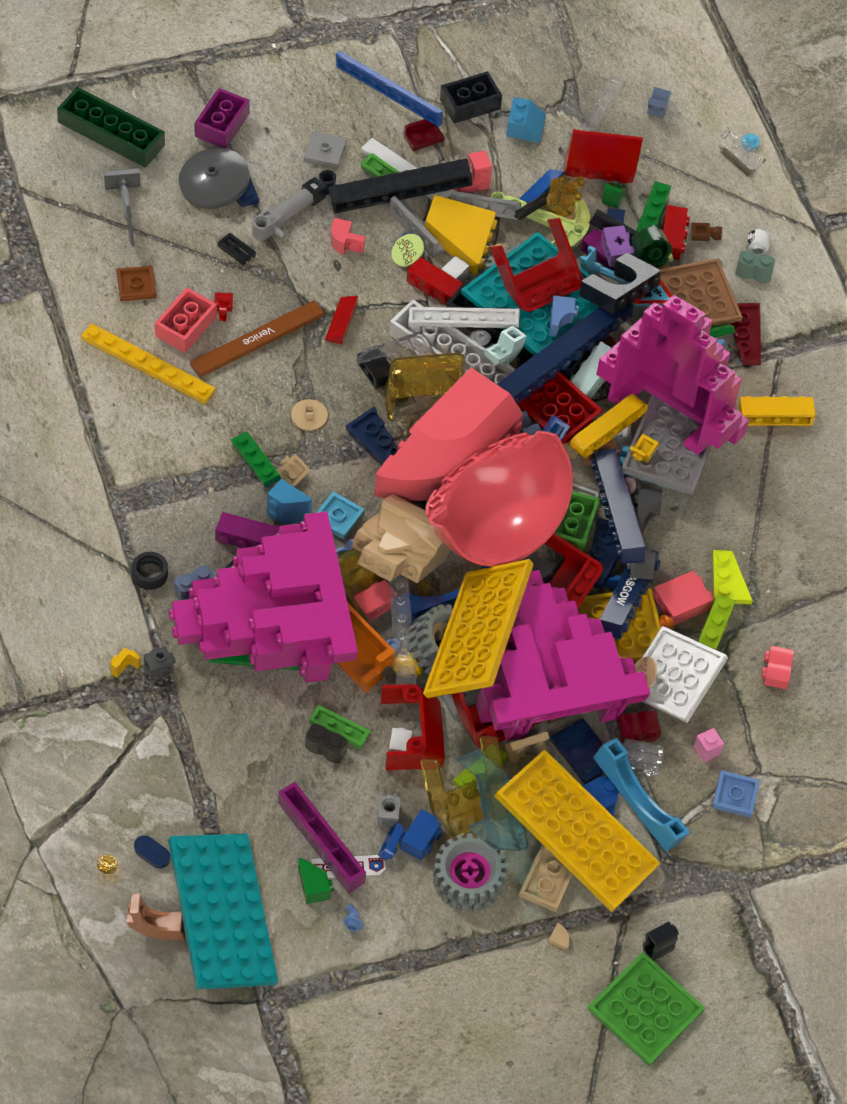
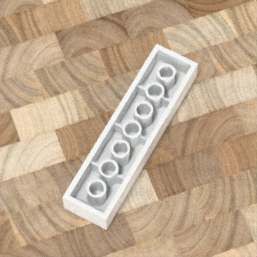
[389,300,516,384]

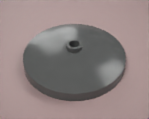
[179,148,250,209]

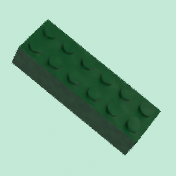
[57,87,165,168]

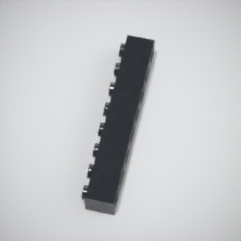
[328,158,473,214]

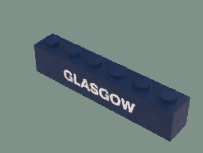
[600,550,661,640]

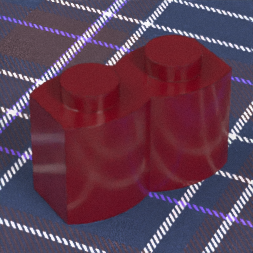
[617,710,662,745]

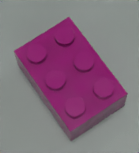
[194,88,250,148]

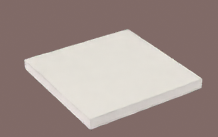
[642,626,728,723]

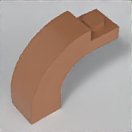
[126,894,185,940]

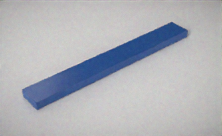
[336,51,443,127]

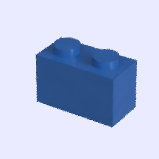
[400,809,444,860]

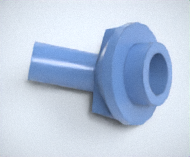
[343,904,364,931]

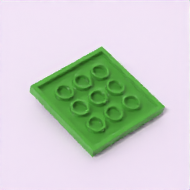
[587,952,705,1066]

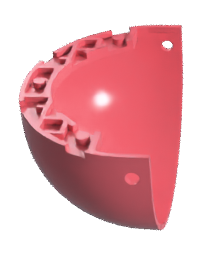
[426,431,573,566]

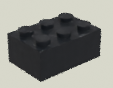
[440,71,503,124]

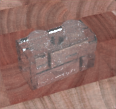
[623,739,664,776]

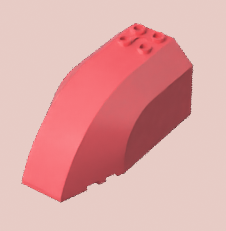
[374,368,523,501]

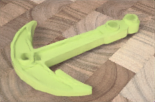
[491,191,590,249]

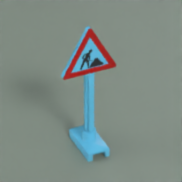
[580,246,673,306]

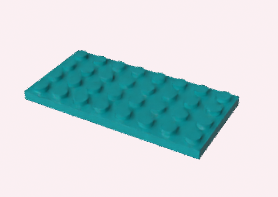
[168,833,278,990]

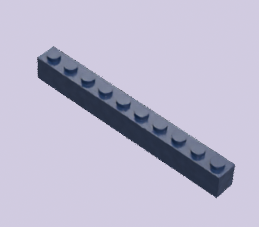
[497,304,634,405]

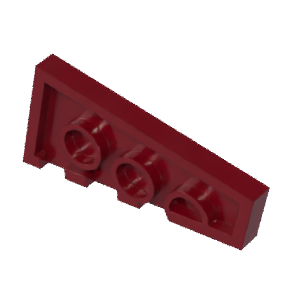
[729,303,761,366]

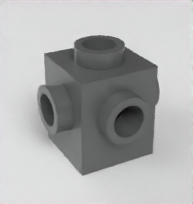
[144,646,176,680]

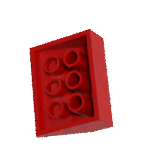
[564,129,643,183]
[518,372,603,445]

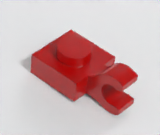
[214,292,233,321]

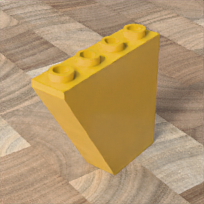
[425,195,498,275]

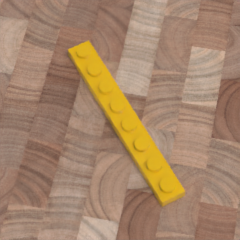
[81,323,216,405]

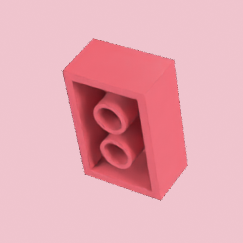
[155,287,217,353]

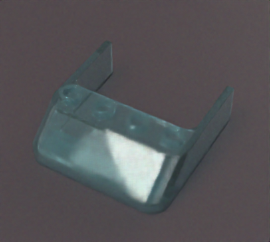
[457,750,528,851]

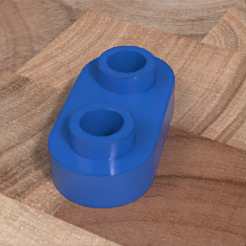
[378,822,405,860]

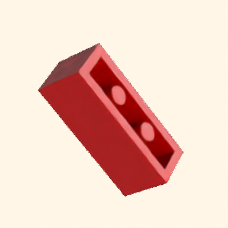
[663,205,690,260]
[406,257,463,305]

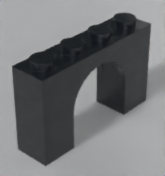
[580,253,661,314]

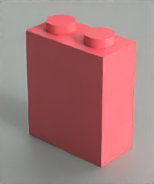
[653,570,714,625]

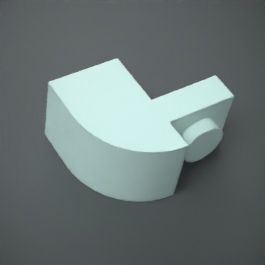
[484,326,526,365]

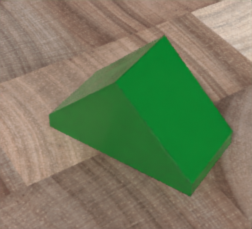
[602,182,628,209]

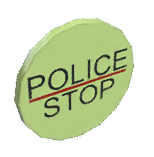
[391,234,424,267]

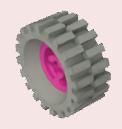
[433,833,507,912]

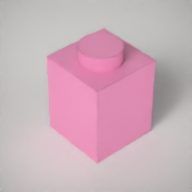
[694,728,724,762]

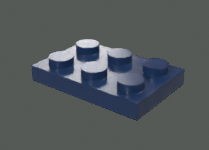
[550,718,605,785]

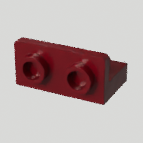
[404,119,444,152]

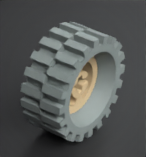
[408,604,453,675]

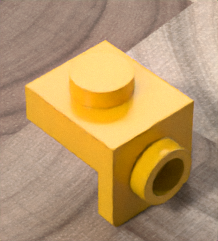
[629,434,659,463]
[110,647,141,678]

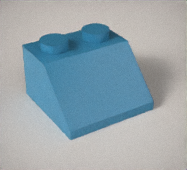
[506,97,546,143]
[267,479,312,524]

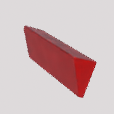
[325,296,358,345]

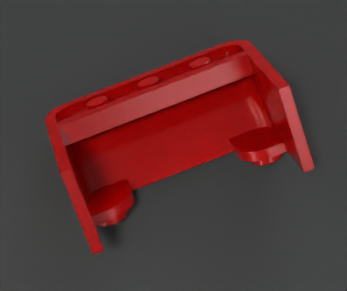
[381,684,445,771]

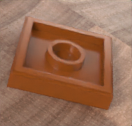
[116,266,156,301]

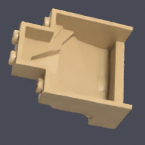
[351,493,450,583]

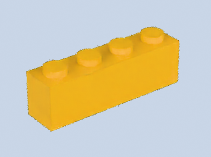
[737,396,815,426]

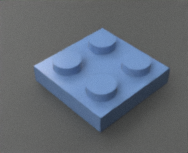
[712,770,760,818]

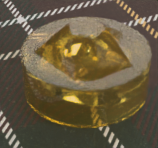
[96,854,118,874]

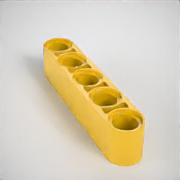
[570,394,648,458]

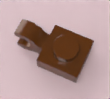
[691,222,722,241]

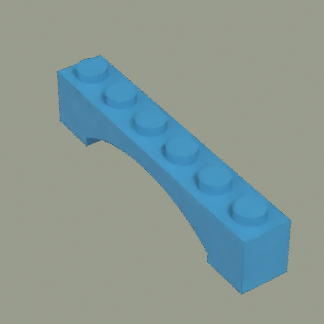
[593,738,690,852]

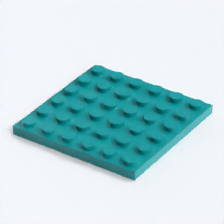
[461,232,599,356]

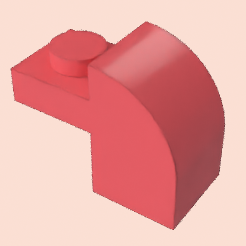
[331,218,366,254]

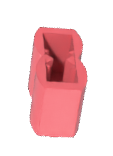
[761,646,794,690]

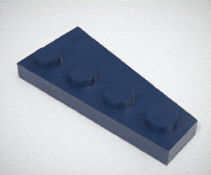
[590,517,620,590]

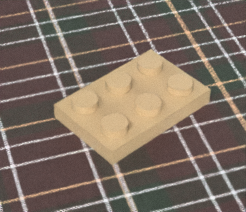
[519,844,573,912]

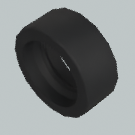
[132,551,168,590]

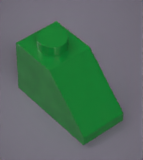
[298,858,334,904]

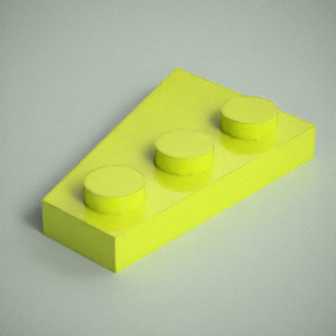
[712,550,753,605]

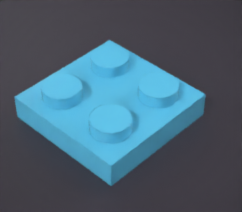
[316,492,365,540]

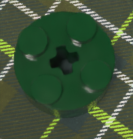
[631,225,673,268]

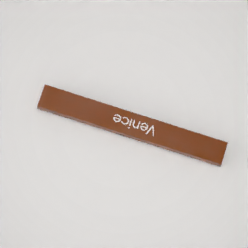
[190,300,324,378]

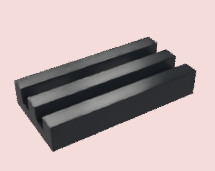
[218,233,256,266]

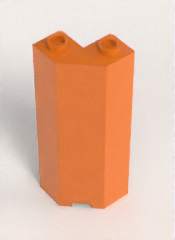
[337,602,396,693]

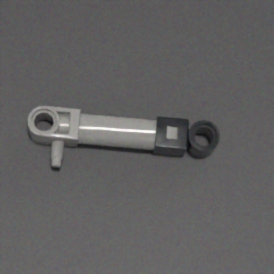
[252,170,336,240]

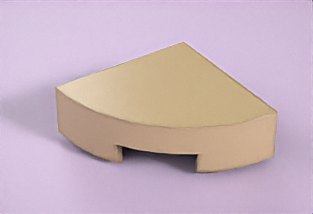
[548,923,569,951]

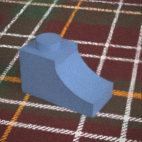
[549,296,578,337]

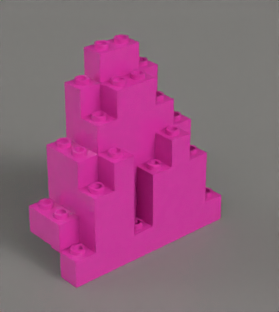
[596,295,749,455]
[169,511,358,683]
[475,570,650,742]

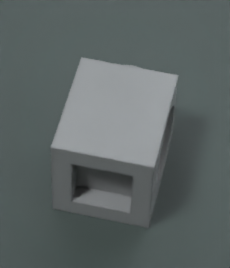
[377,795,401,828]

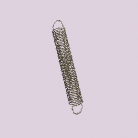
[718,146,755,177]

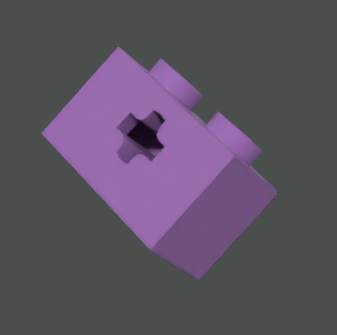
[601,225,634,267]

